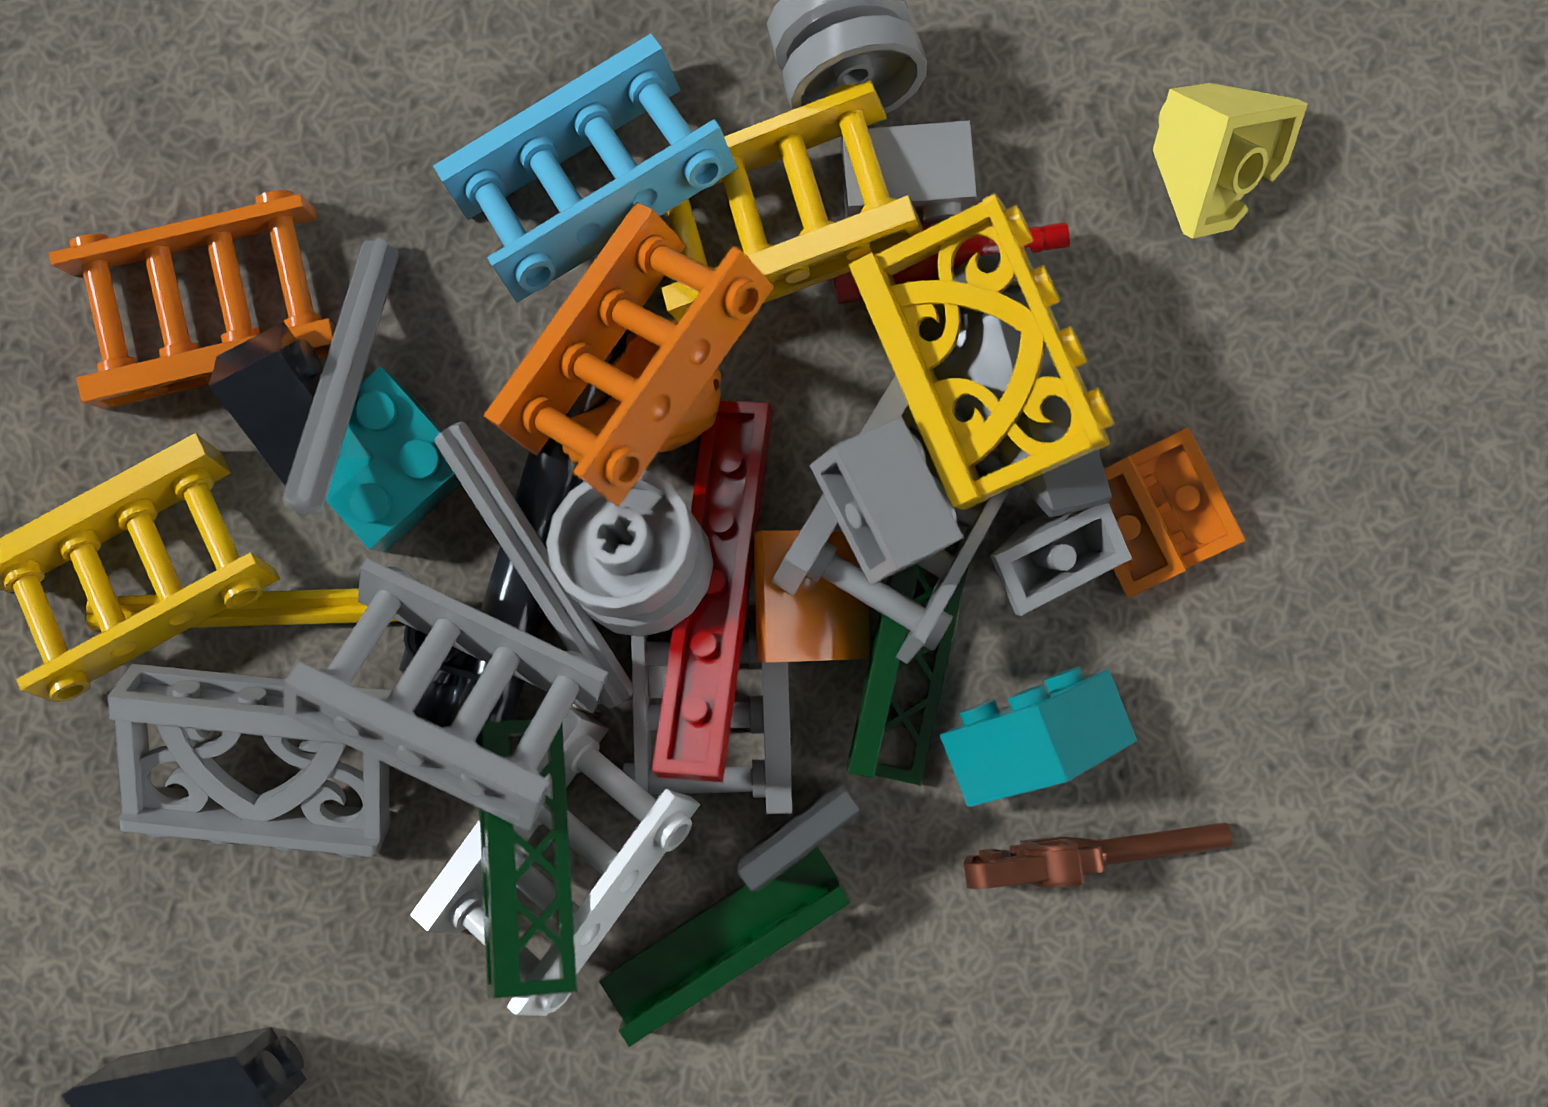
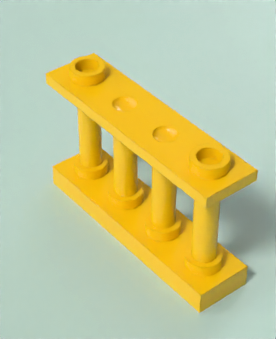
[661,80,923,322]
[0,433,280,702]

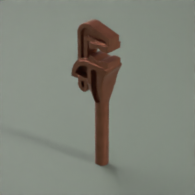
[963,822,1232,889]

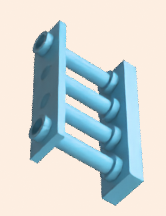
[433,33,737,303]

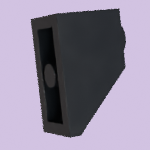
[209,322,322,486]

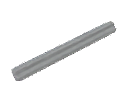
[283,237,399,516]
[435,422,633,709]

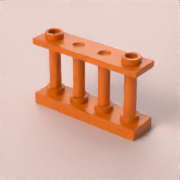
[48,190,337,410]
[483,202,774,507]

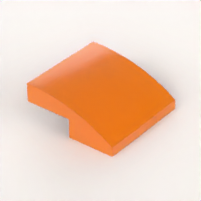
[1104,427,1246,598]
[753,530,871,663]

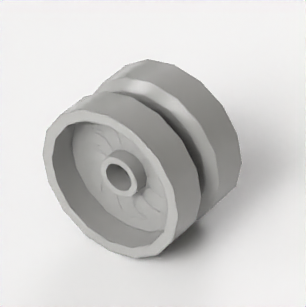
[767,0,927,114]
[547,471,714,637]

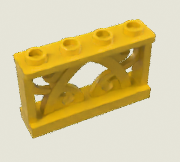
[848,194,1115,510]

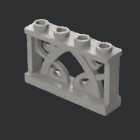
[108,664,392,858]

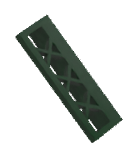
[846,535,969,786]
[476,720,577,999]
[599,846,851,1047]

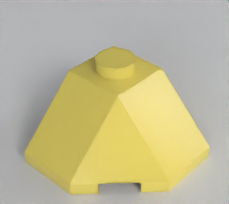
[1153,83,1308,239]

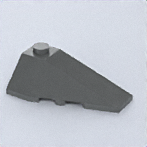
[919,247,1112,518]

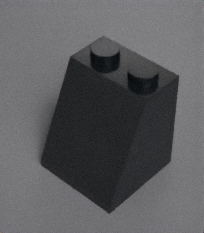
[61,1027,307,1107]

